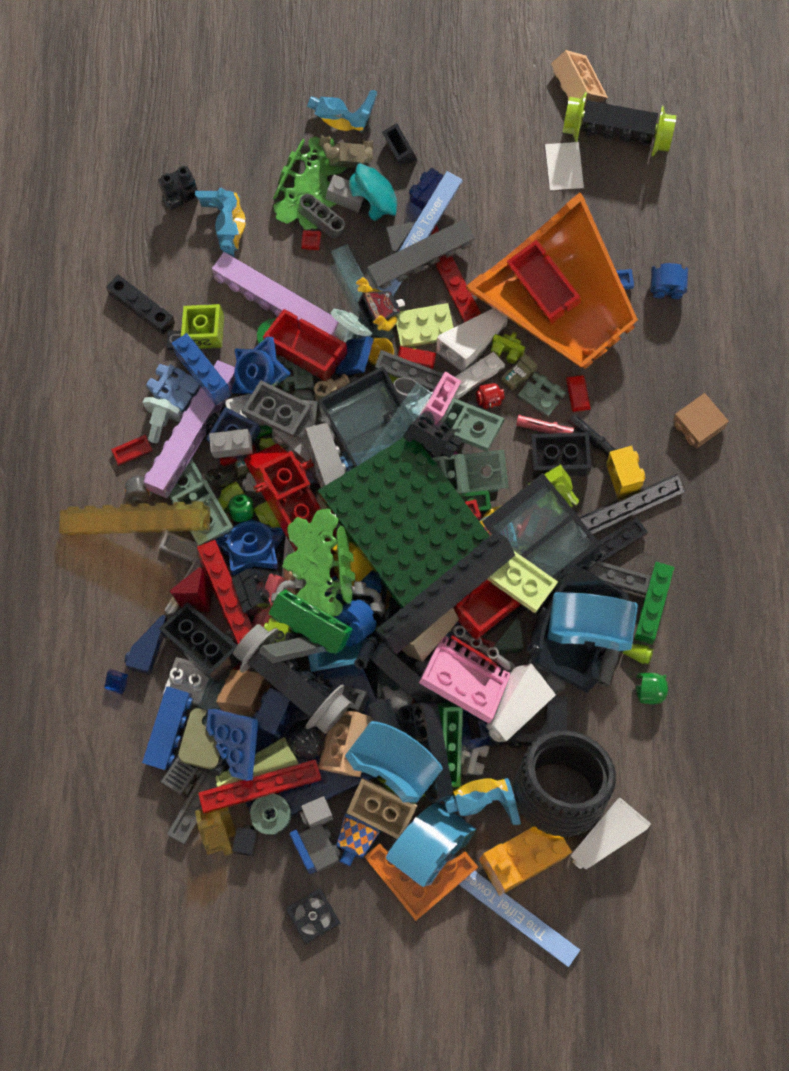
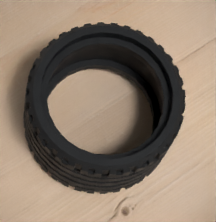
[513,730,616,837]

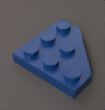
[206,709,258,781]

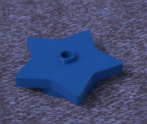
[231,337,290,395]
[215,518,285,576]

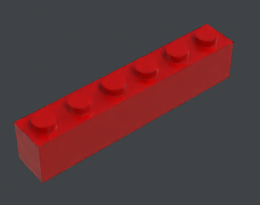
[197,540,253,646]

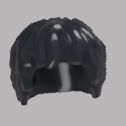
[289,718,325,759]

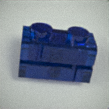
[409,168,444,210]

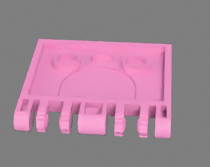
[419,636,511,723]

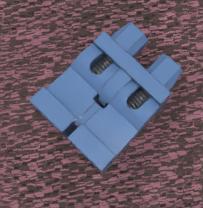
[146,364,200,414]

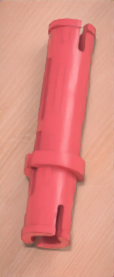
[516,415,574,434]

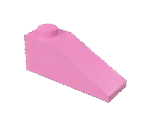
[418,372,461,425]

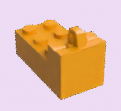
[479,826,572,896]

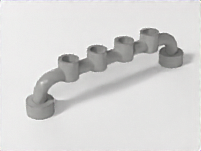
[271,578,386,614]
[449,626,515,674]

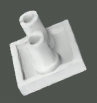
[163,657,210,706]

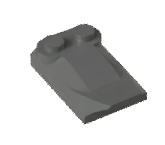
[242,380,315,438]

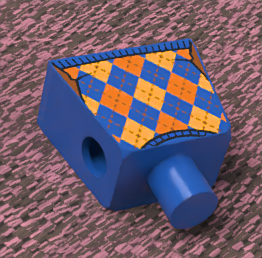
[337,814,381,866]

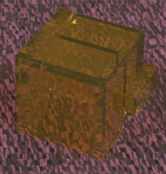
[195,807,236,855]

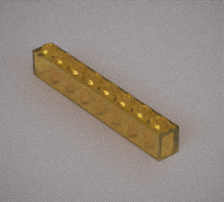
[59,501,210,536]

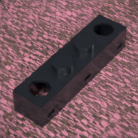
[106,274,175,335]

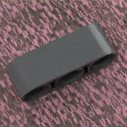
[298,194,345,238]

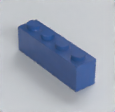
[171,333,231,405]
[142,686,194,770]

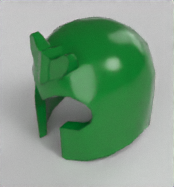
[636,673,668,705]

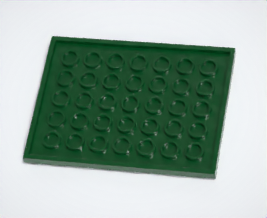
[317,437,490,609]

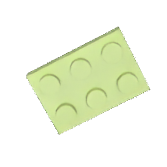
[396,303,453,348]
[487,551,558,613]

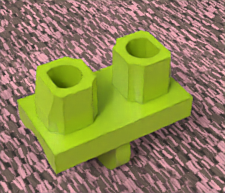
[491,331,525,364]

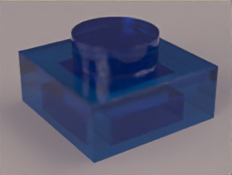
[104,668,128,694]

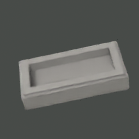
[159,531,198,563]

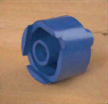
[650,263,688,299]
[334,600,377,647]

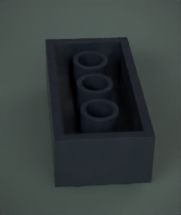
[159,602,240,685]

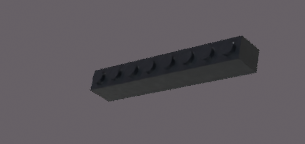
[376,531,515,654]

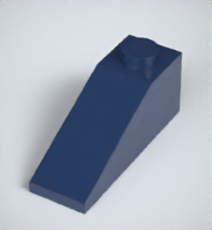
[124,615,168,675]

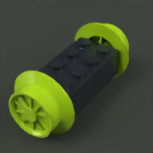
[563,92,676,156]

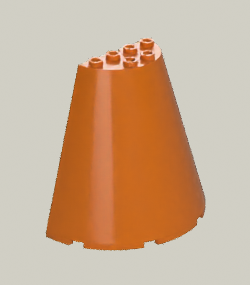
[465,193,638,369]

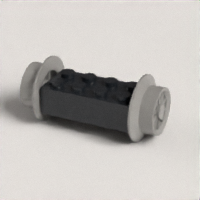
[233,624,351,734]

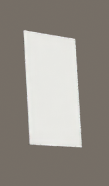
[545,142,584,190]

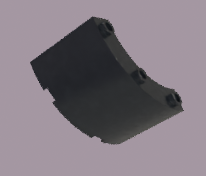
[527,562,629,693]

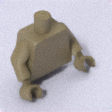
[319,135,374,168]

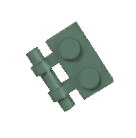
[280,359,314,393]
[517,372,566,418]

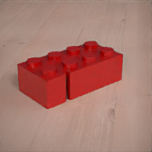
[506,239,581,324]
[263,309,347,382]
[453,579,521,641]

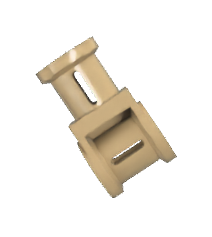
[314,374,350,402]

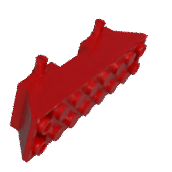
[244,444,339,579]

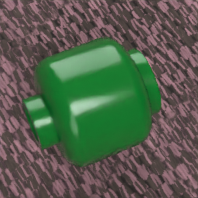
[228,494,254,522]

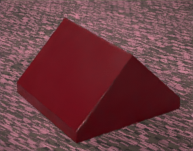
[169,567,213,612]

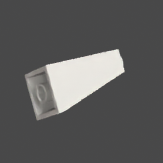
[437,309,508,372]
[486,664,556,742]
[571,798,651,869]

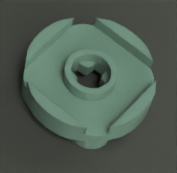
[250,794,292,835]

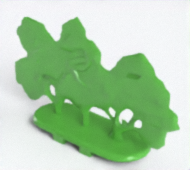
[273,137,347,230]
[282,509,355,617]

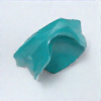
[349,163,398,221]

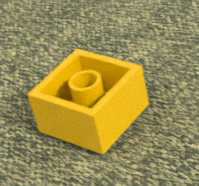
[606,446,646,499]

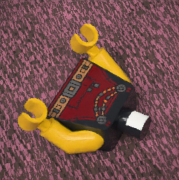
[356,277,405,332]

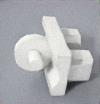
[461,738,489,776]

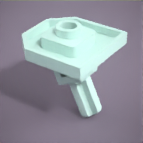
[331,309,372,343]
[143,397,182,443]

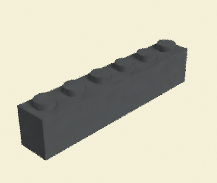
[366,219,475,290]

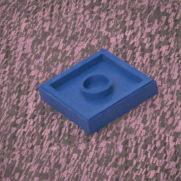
[335,336,374,377]
[289,830,316,874]

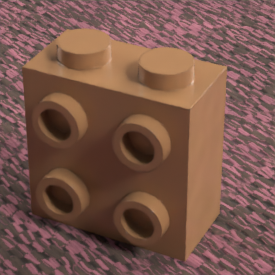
[673,393,729,449]
[216,670,273,717]

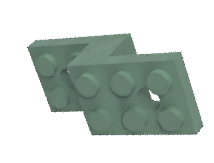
[403,397,504,452]
[432,450,509,494]
[169,458,233,546]

